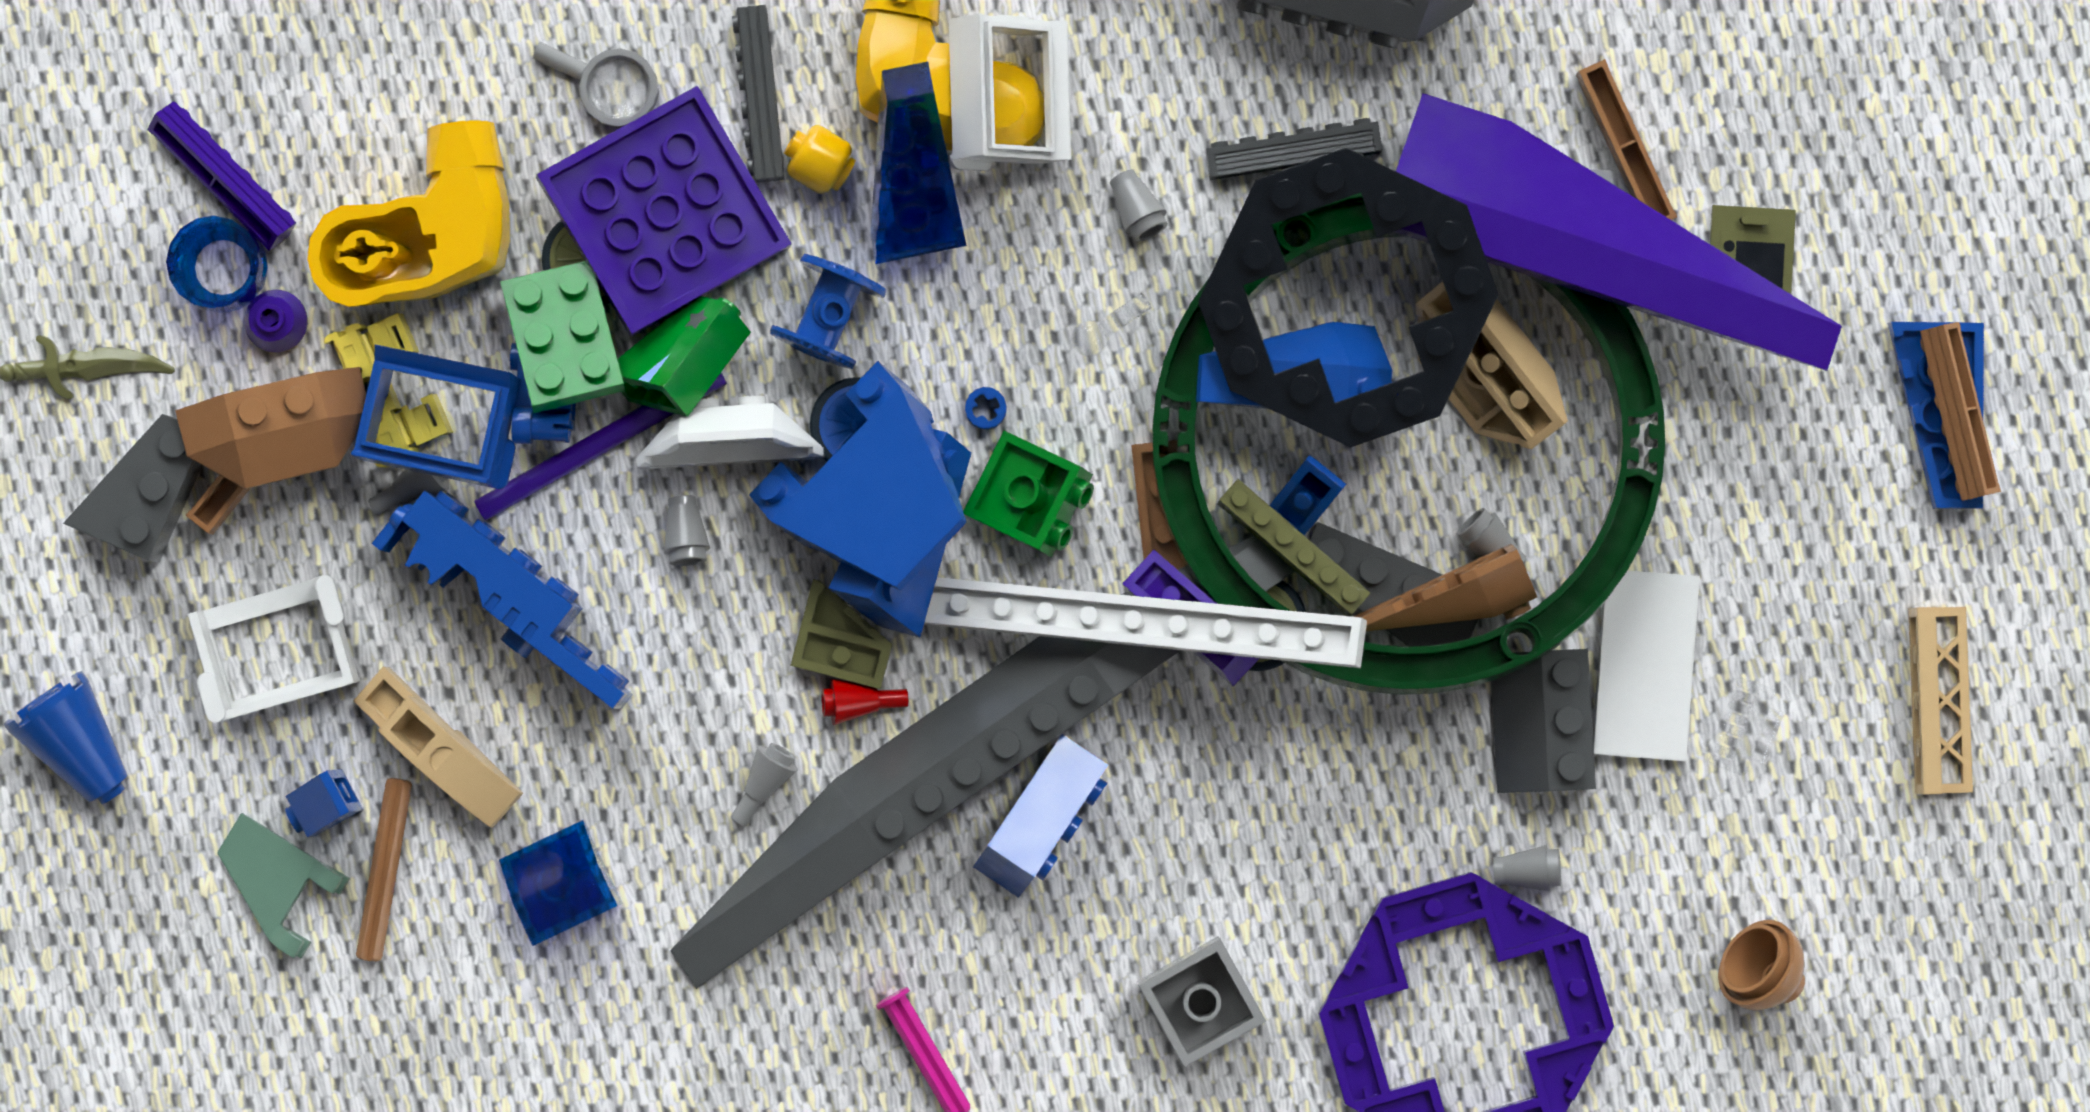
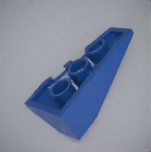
[1196,322,1392,409]

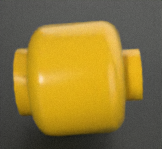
[784,125,856,194]

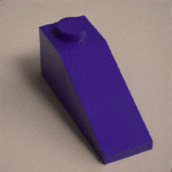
[1122,550,1260,687]

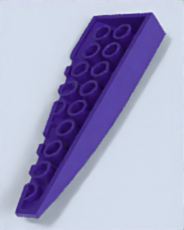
[1393,93,1842,371]

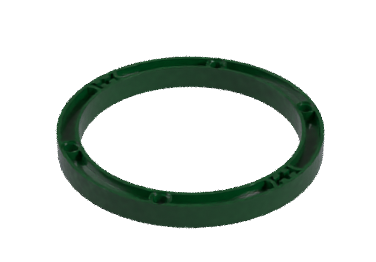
[1152,193,1665,695]

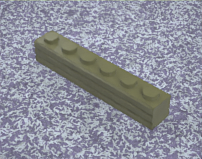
[1217,479,1371,617]

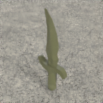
[0,335,175,399]

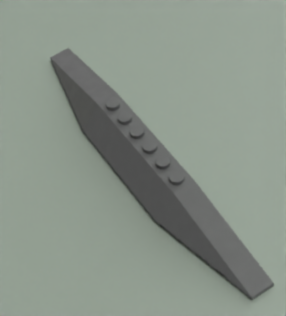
[670,536,1295,989]

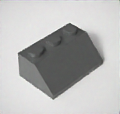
[1491,648,1596,793]

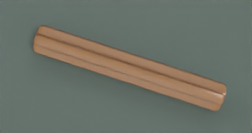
[356,778,412,962]

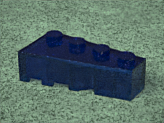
[871,61,967,265]

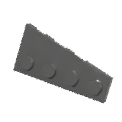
[1310,522,1478,647]

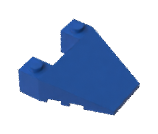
[749,361,967,591]

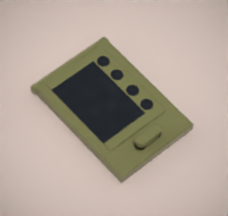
[1710,205,1796,294]

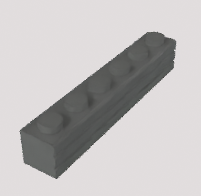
[732,5,785,183]
[1205,118,1383,180]

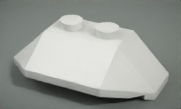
[637,396,824,470]

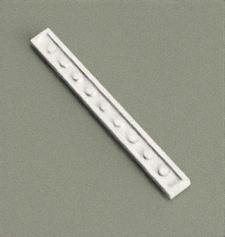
[924,577,1367,668]

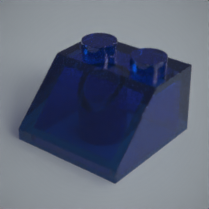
[499,820,623,946]

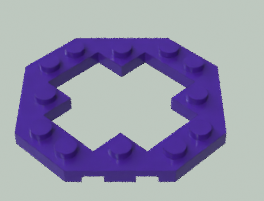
[1318,872,1614,1112]

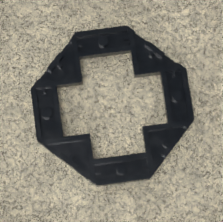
[1198,147,1499,448]

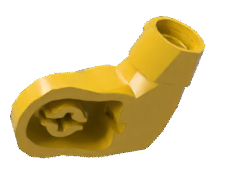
[855,0,1045,151]
[307,120,510,307]

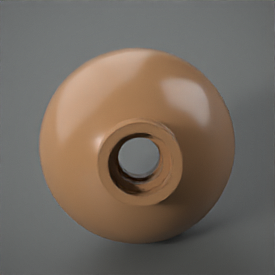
[1718,920,1805,1011]

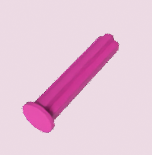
[875,987,970,1112]

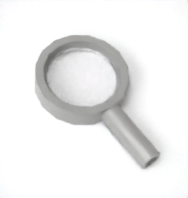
[533,42,659,129]

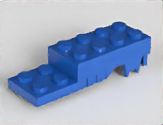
[371,490,633,709]

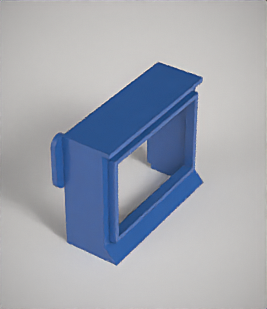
[351,344,521,489]

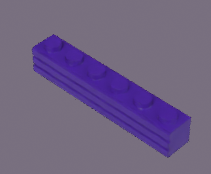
[147,101,296,251]

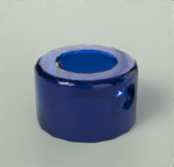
[166,215,268,313]

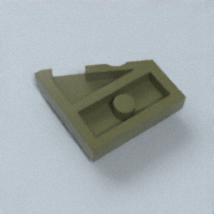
[790,579,893,689]

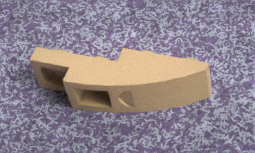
[353,666,523,828]

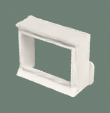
[949,13,1072,171]
[188,575,360,723]

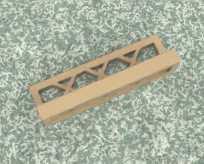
[1908,607,1973,795]

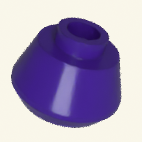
[244,290,308,353]

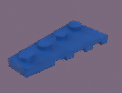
[1887,322,1984,509]

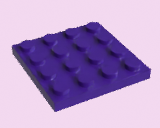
[536,85,792,337]

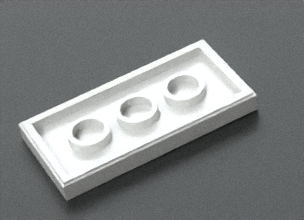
[1593,570,1700,761]

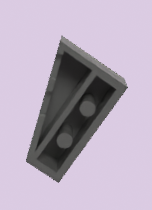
[63,414,202,563]

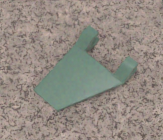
[217,813,350,958]

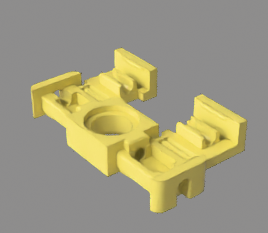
[324,313,453,468]

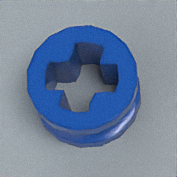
[965,387,1007,430]

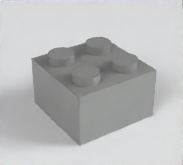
[1137,936,1266,1067]

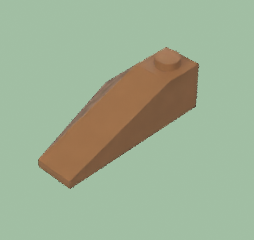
[1352,544,1538,631]

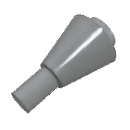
[368,450,449,515]
[731,743,798,826]

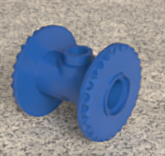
[770,254,886,369]

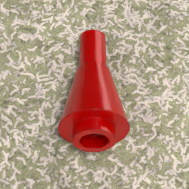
[821,679,909,725]

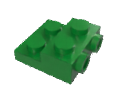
[963,431,1094,558]

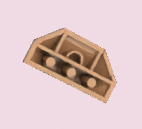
[175,367,366,489]

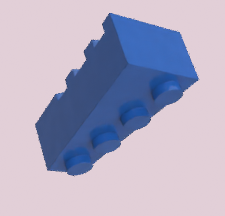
[829,429,971,638]

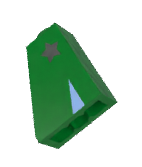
[617,296,751,417]

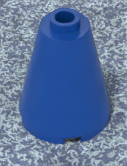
[4,671,128,804]

